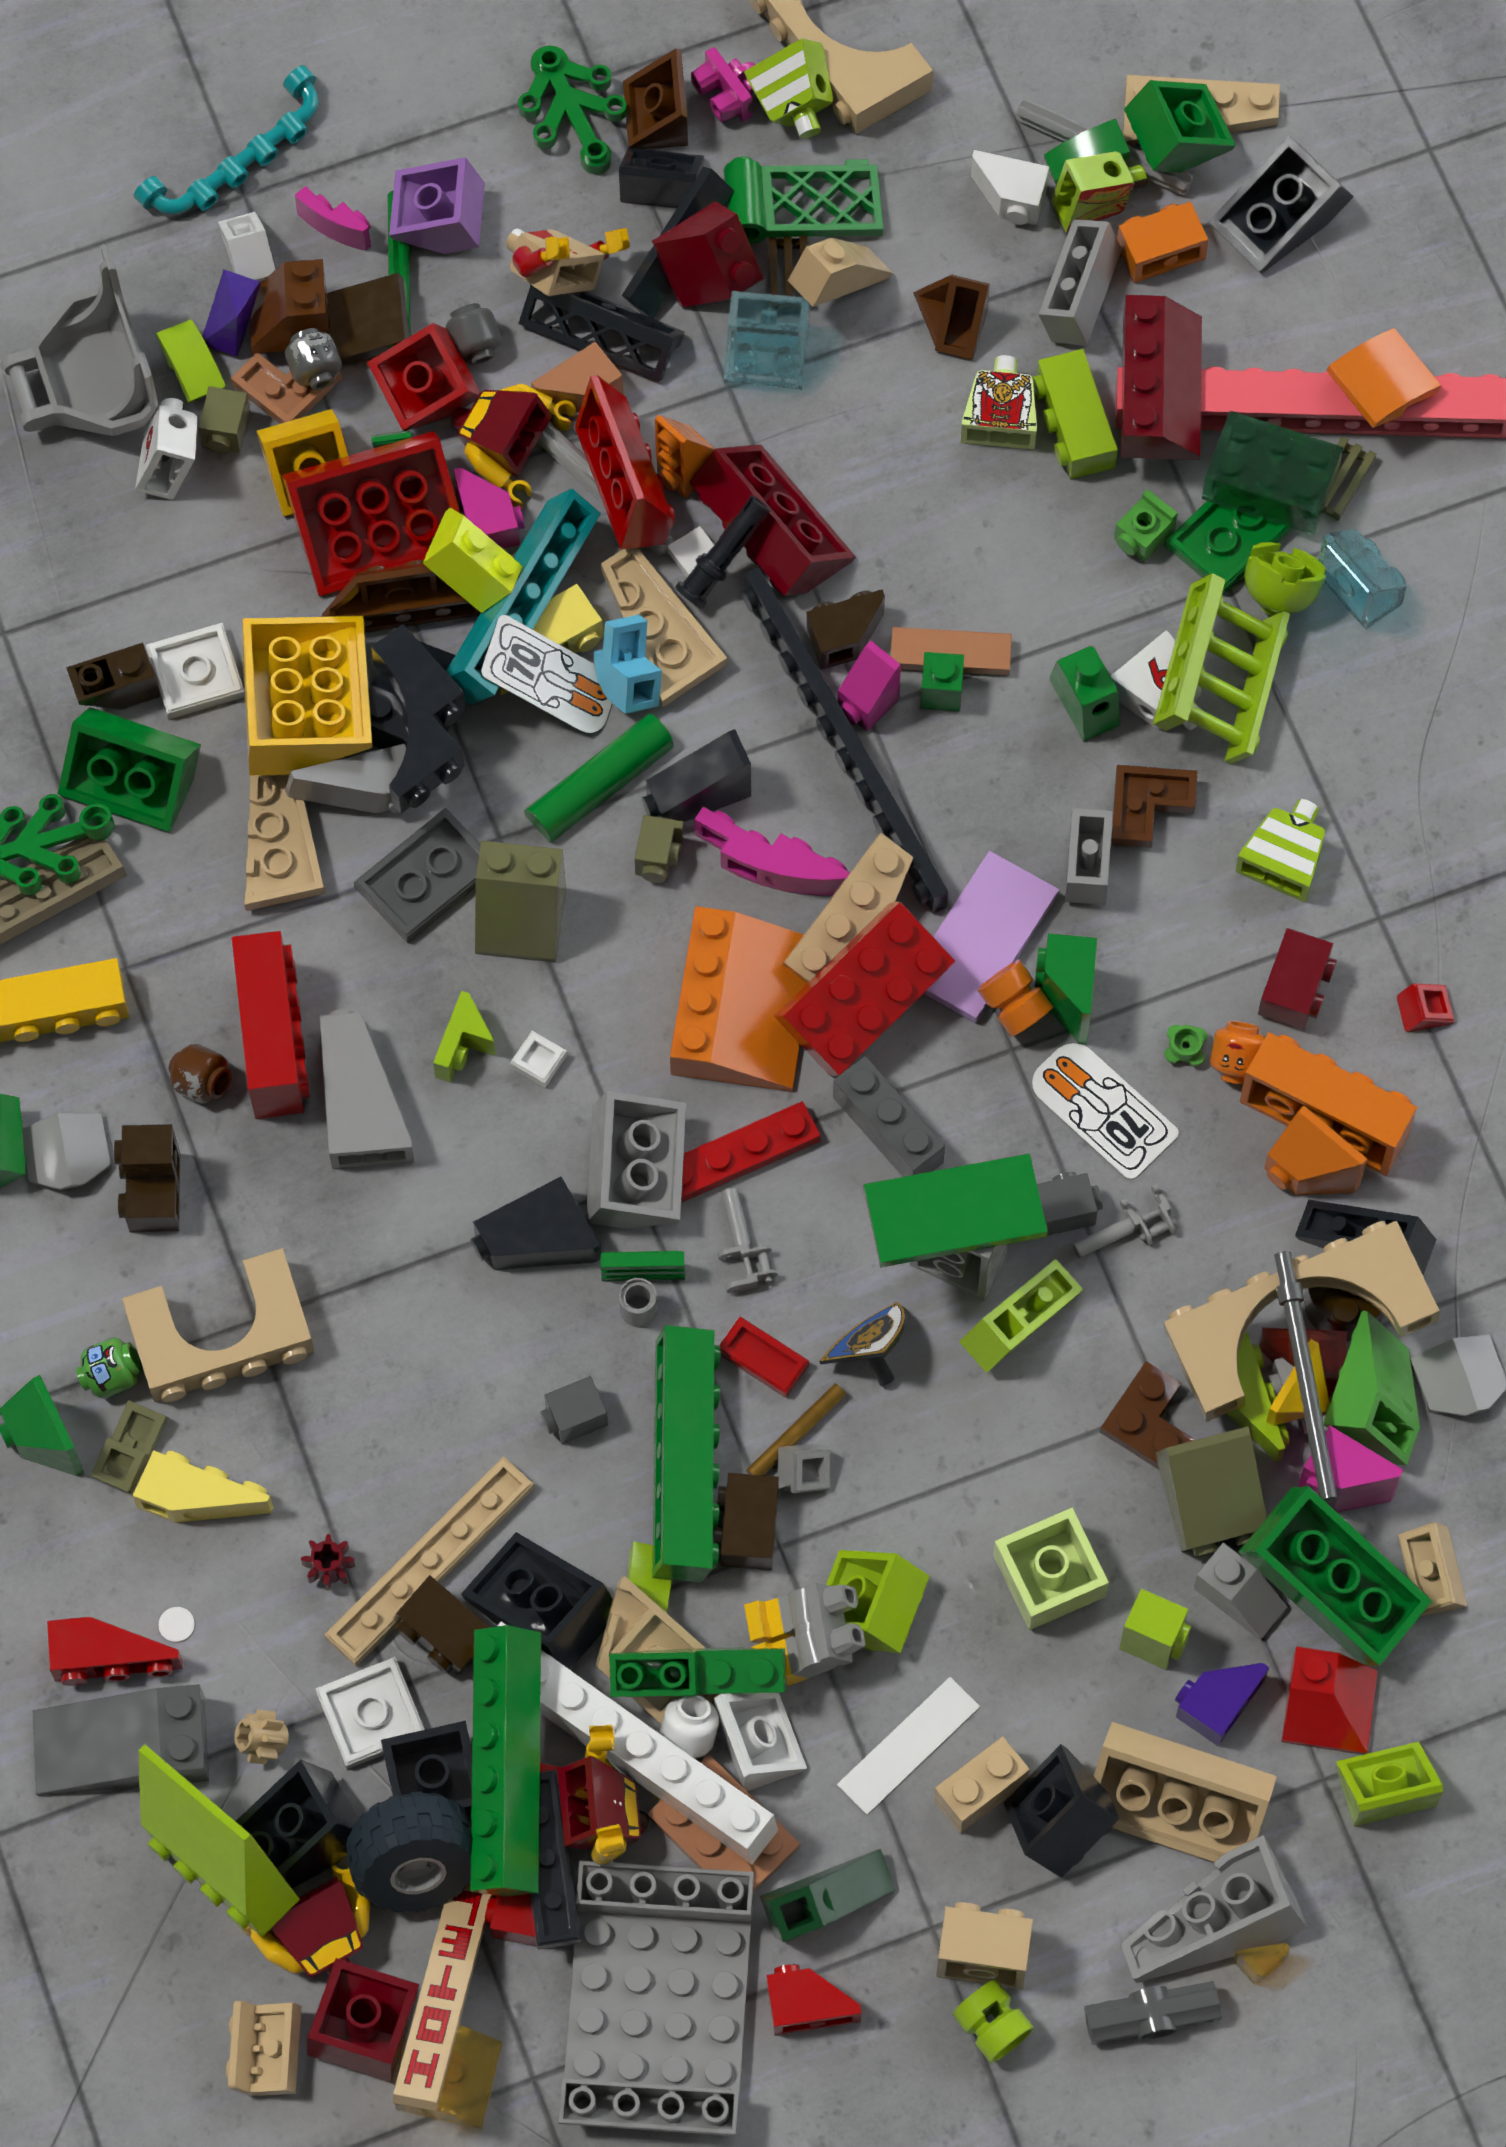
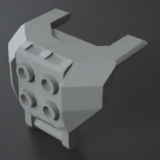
[2,244,158,436]

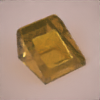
[1233,1943,1290,1985]

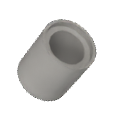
[619,1278,658,1327]

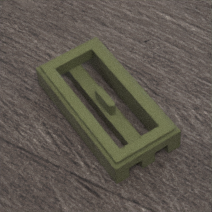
[1305,437,1377,520]

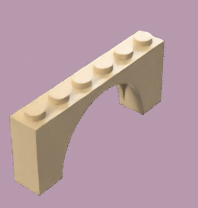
[1164,1221,1440,1422]

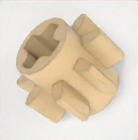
[235,1709,289,1765]

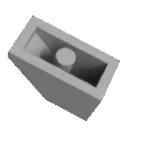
[1193,1543,1287,1641]

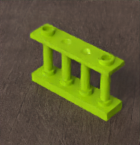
[1153,573,1290,764]

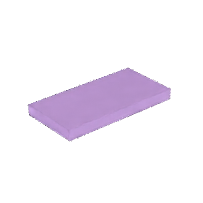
[923,851,1059,1023]

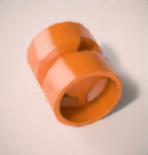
[977,959,1054,1037]

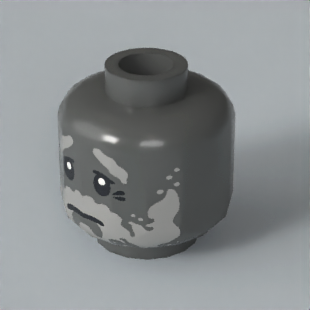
[285,328,342,390]

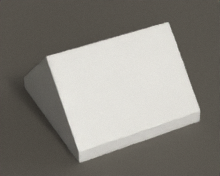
[714,1693,807,1791]

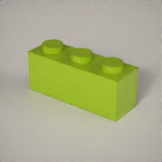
[1032,349,1118,479]

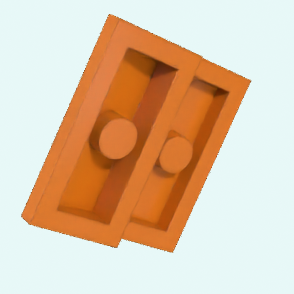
[1326,328,1441,428]

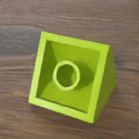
[1336,1741,1444,1826]

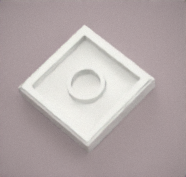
[146,623,245,719]
[315,1657,425,1770]

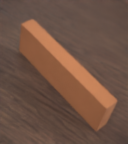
[891,627,1012,676]

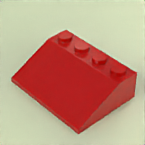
[281,431,460,596]

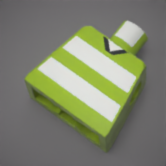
[744,38,833,139]
[1235,799,1326,903]

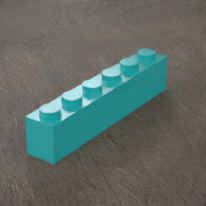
[446,488,601,705]

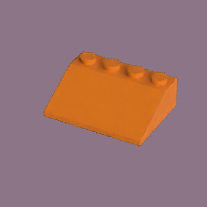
[670,906,807,1092]

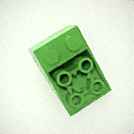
[1323,1311,1420,1465]

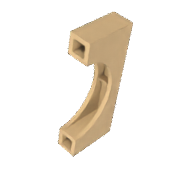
[749,0,933,135]

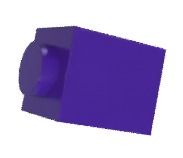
[1175,1663,1270,1746]

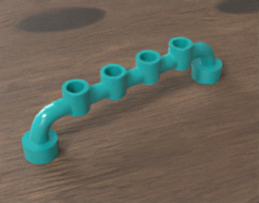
[133,65,319,215]

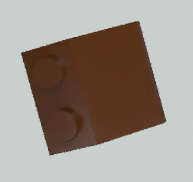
[250,259,329,354]

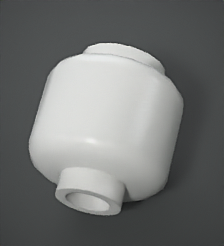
[660,1695,719,1759]

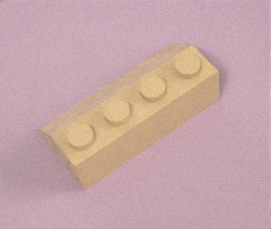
[1094,1722,1277,1862]

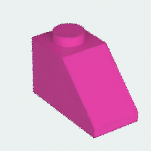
[453,468,525,549]
[838,641,901,732]

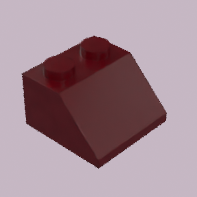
[652,201,764,307]
[307,1958,420,2082]

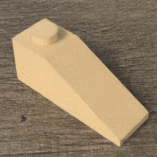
[788,238,893,307]

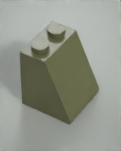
[475,841,566,962]
[1155,1426,1267,1557]

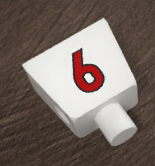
[135,398,197,500]
[1111,630,1202,730]

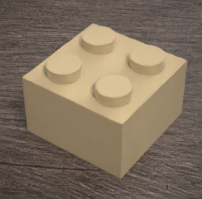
[936,1902,1033,1990]

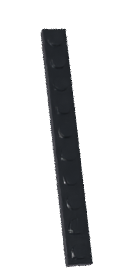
[741,567,948,914]

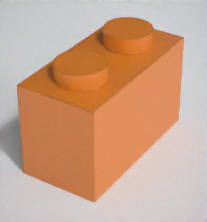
[1117,201,1209,283]

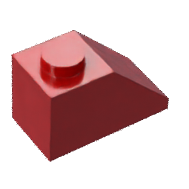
[766,1964,861,2036]

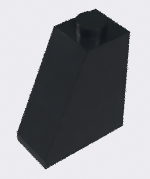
[642,729,751,822]
[470,1176,601,1270]

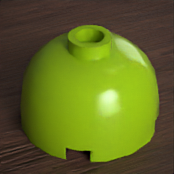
[1244,542,1326,616]

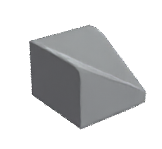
[778,1444,830,1493]

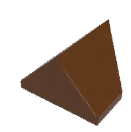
[913,274,990,360]

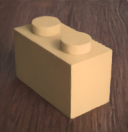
[934,1736,1030,1834]

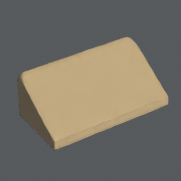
[1398,1522,1467,1616]

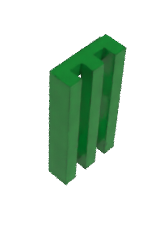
[601,1251,685,1281]

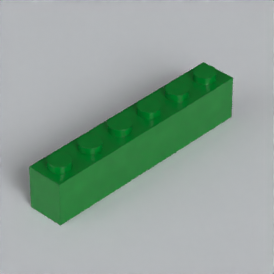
[652,1325,720,1583]
[470,1625,541,1897]

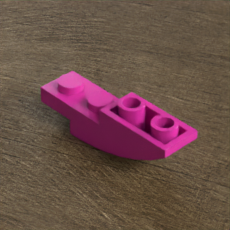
[695,807,850,896]

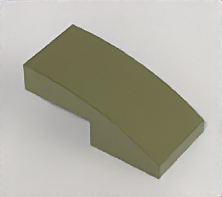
[90,1400,169,1493]

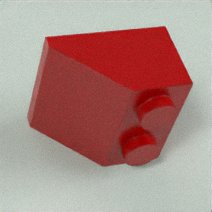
[367,323,480,431]

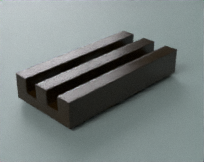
[768,235,809,310]

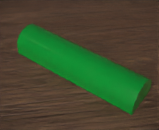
[524,713,674,843]

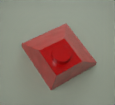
[1281,1646,1377,1755]

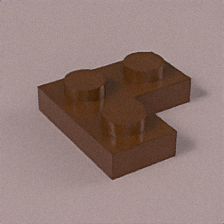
[1111,765,1197,848]
[1100,1361,1194,1470]

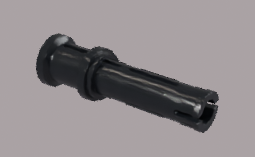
[675,495,772,608]

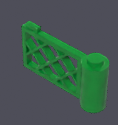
[723,156,883,245]

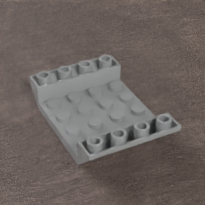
[559,1861,754,2136]

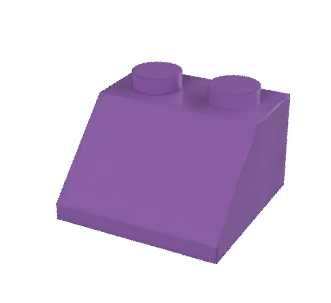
[389,157,485,254]

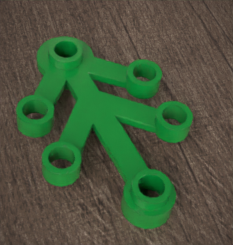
[518,45,627,175]
[0,794,115,895]

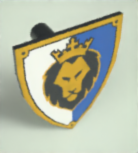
[819,1302,907,1386]

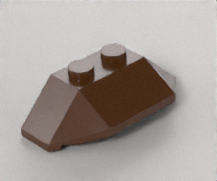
[322,560,481,633]

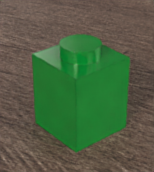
[920,652,964,711]

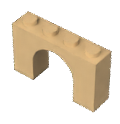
[122,1248,315,1402]

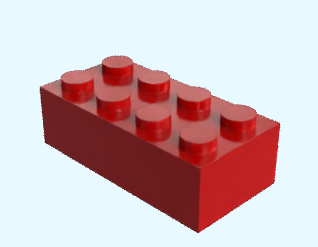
[774,902,956,1076]
[231,931,311,1119]

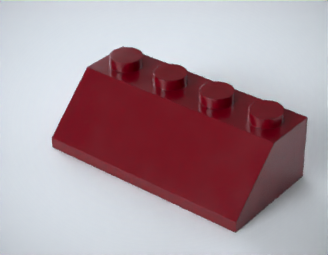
[1121,295,1202,460]
[690,444,856,596]

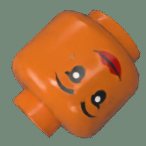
[1210,1021,1265,1084]

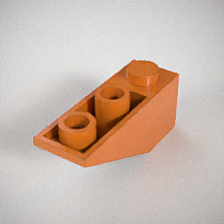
[655,415,716,498]

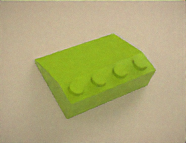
[138,1744,300,1937]

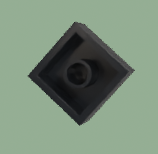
[381,1720,472,1817]

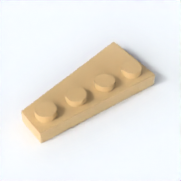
[1123,75,1280,148]
[601,548,727,707]
[244,775,325,911]
[783,833,913,983]

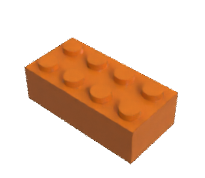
[1239,1032,1417,1177]

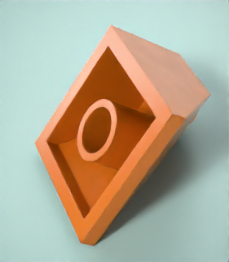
[1264,1106,1367,1195]

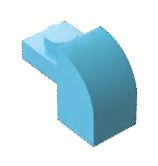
[594,615,662,714]

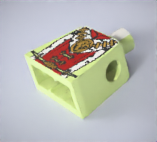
[961,355,1037,450]

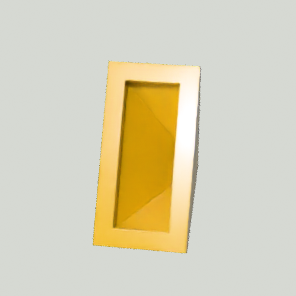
[1266,1339,1330,1426]

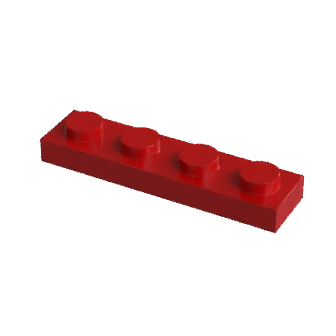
[681,1101,821,1203]

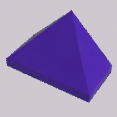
[202,269,261,357]

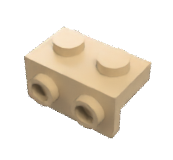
[226,2000,302,2096]

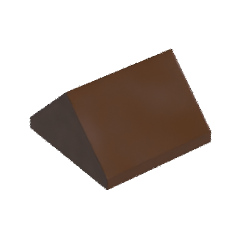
[623,48,688,149]

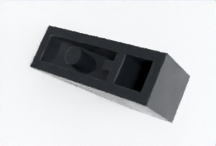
[1295,1200,1436,1275]

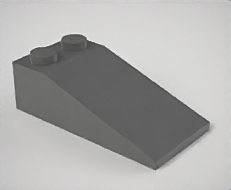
[32,1684,209,1796]

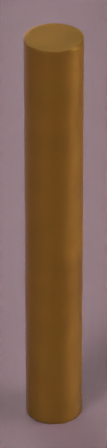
[746,1383,846,1476]

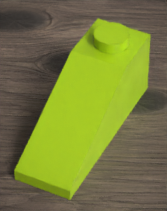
[959,1259,1083,1373]

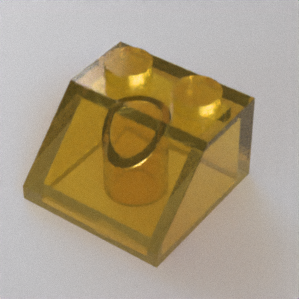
[394,2024,503,2129]

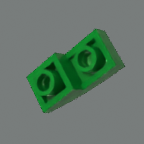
[1044,118,1130,185]

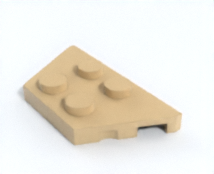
[596,1575,731,1724]

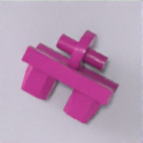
[691,47,755,122]

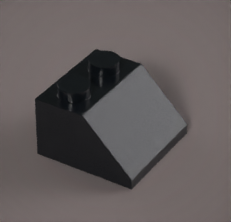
[1003,1744,1120,1878]

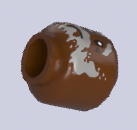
[169,1044,232,1104]

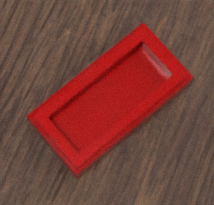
[719,1316,809,1398]

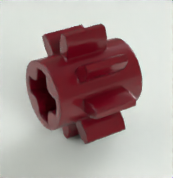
[301,1534,355,1590]

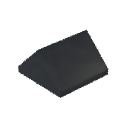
[619,148,704,208]

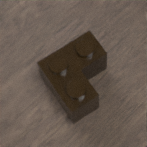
[114,1124,181,1232]

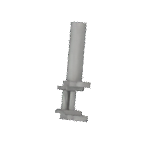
[1073,1184,1177,1258]
[717,1187,778,1293]

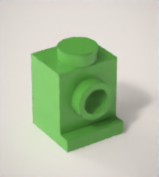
[1114,489,1177,562]

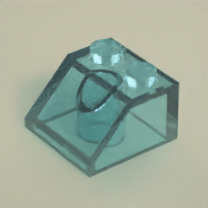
[1318,529,1407,630]

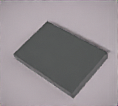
[354,808,481,943]

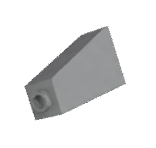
[320,1009,415,1169]

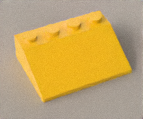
[242,616,372,776]

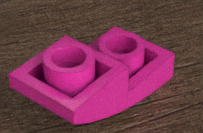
[294,186,371,251]

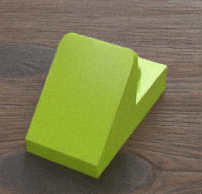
[433,990,496,1083]

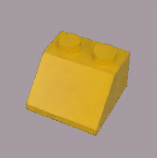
[257,409,348,517]

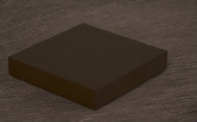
[327,273,409,366]

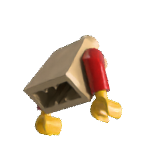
[506,228,630,296]

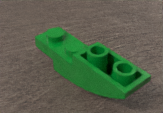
[609,1647,787,1697]

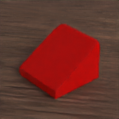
[1397,983,1455,1031]

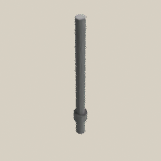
[1274,1251,1337,1502]

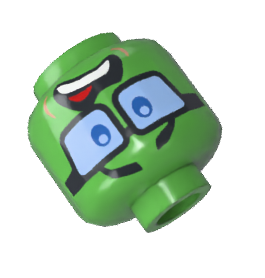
[76,1337,142,1399]

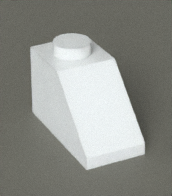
[971,150,1049,226]
[218,212,276,283]

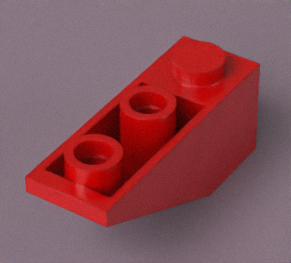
[47,1617,183,1686]

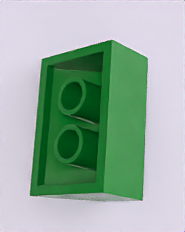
[57,707,201,832]

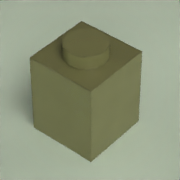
[198,386,251,453]

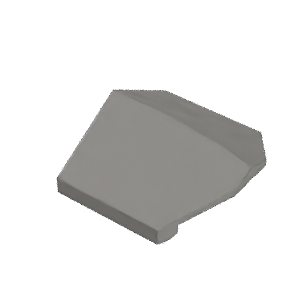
[22,1113,112,1190]
[1410,1334,1506,1417]

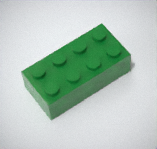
[1239,1486,1432,1666]

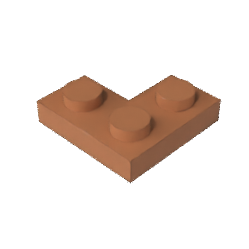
[230,353,342,424]

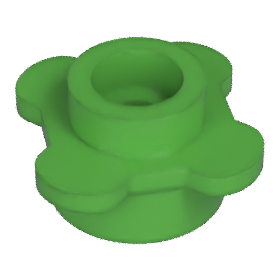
[1164,1025,1207,1066]

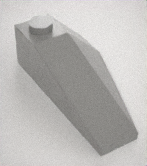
[1121,1835,1308,1983]

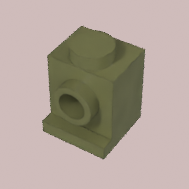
[634,815,684,883]

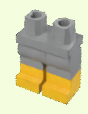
[744,1583,866,1687]

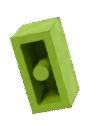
[1119,1588,1192,1670]

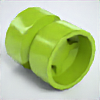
[952,1979,1035,2064]

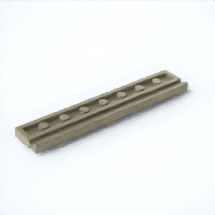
[0,836,127,945]

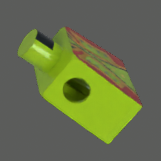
[1051,151,1147,233]

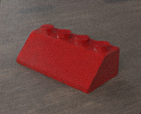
[575,375,675,550]

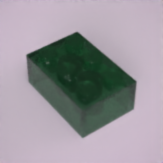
[1202,411,1343,535]

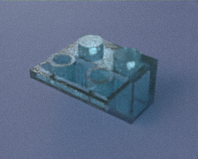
[724,291,810,390]

